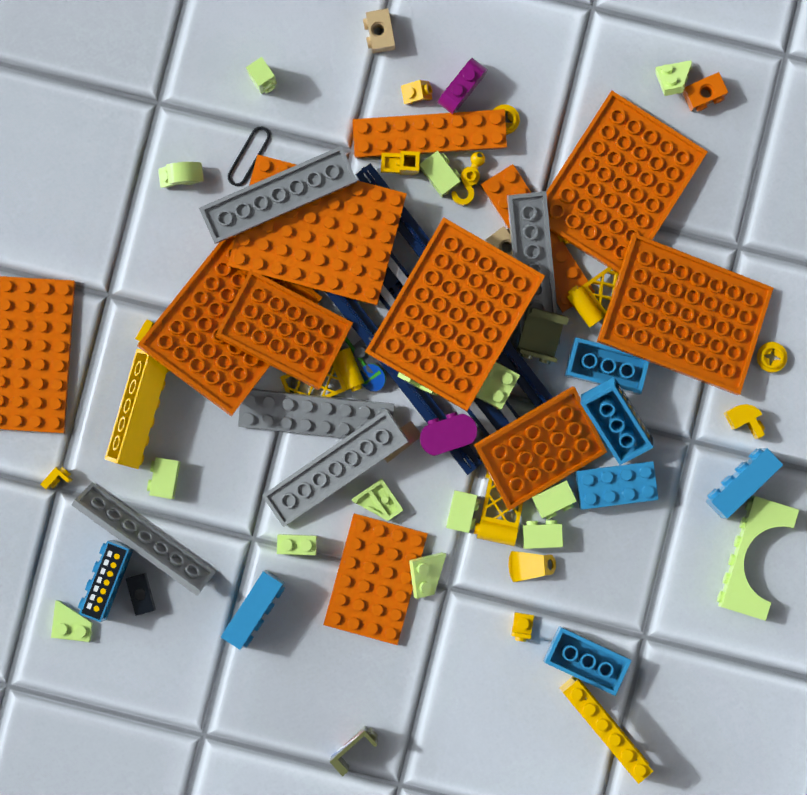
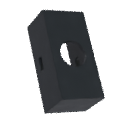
[126,573,156,616]

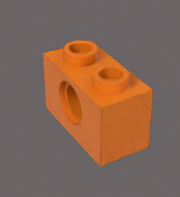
[683,72,728,112]

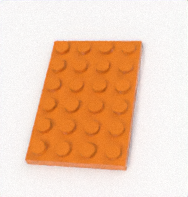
[215,269,353,390]
[474,386,607,511]
[323,513,428,645]

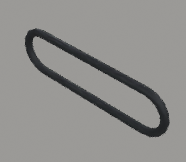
[228,126,270,186]

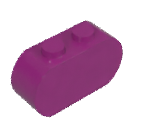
[437,58,488,114]
[420,412,477,456]

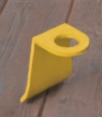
[508,551,556,582]

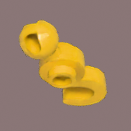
[451,152,485,206]

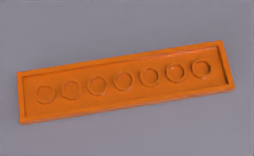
[353,109,507,158]
[481,164,595,313]

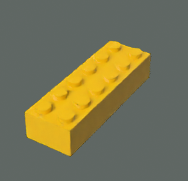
[105,349,169,469]

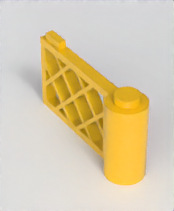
[567,268,619,328]
[280,348,365,397]
[474,471,523,546]

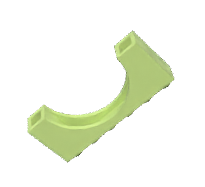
[717,496,799,621]

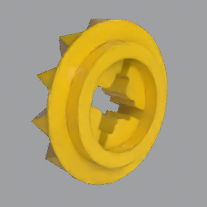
[493,104,520,135]
[756,342,787,372]

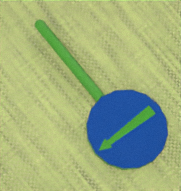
[345,336,386,391]

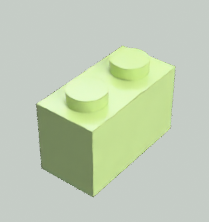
[246,57,277,94]
[419,151,461,197]
[147,457,181,499]
[531,480,577,520]
[446,490,480,533]
[522,520,563,549]
[277,534,317,555]

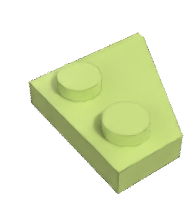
[655,60,692,96]
[351,479,403,521]
[409,552,446,599]
[51,600,93,642]

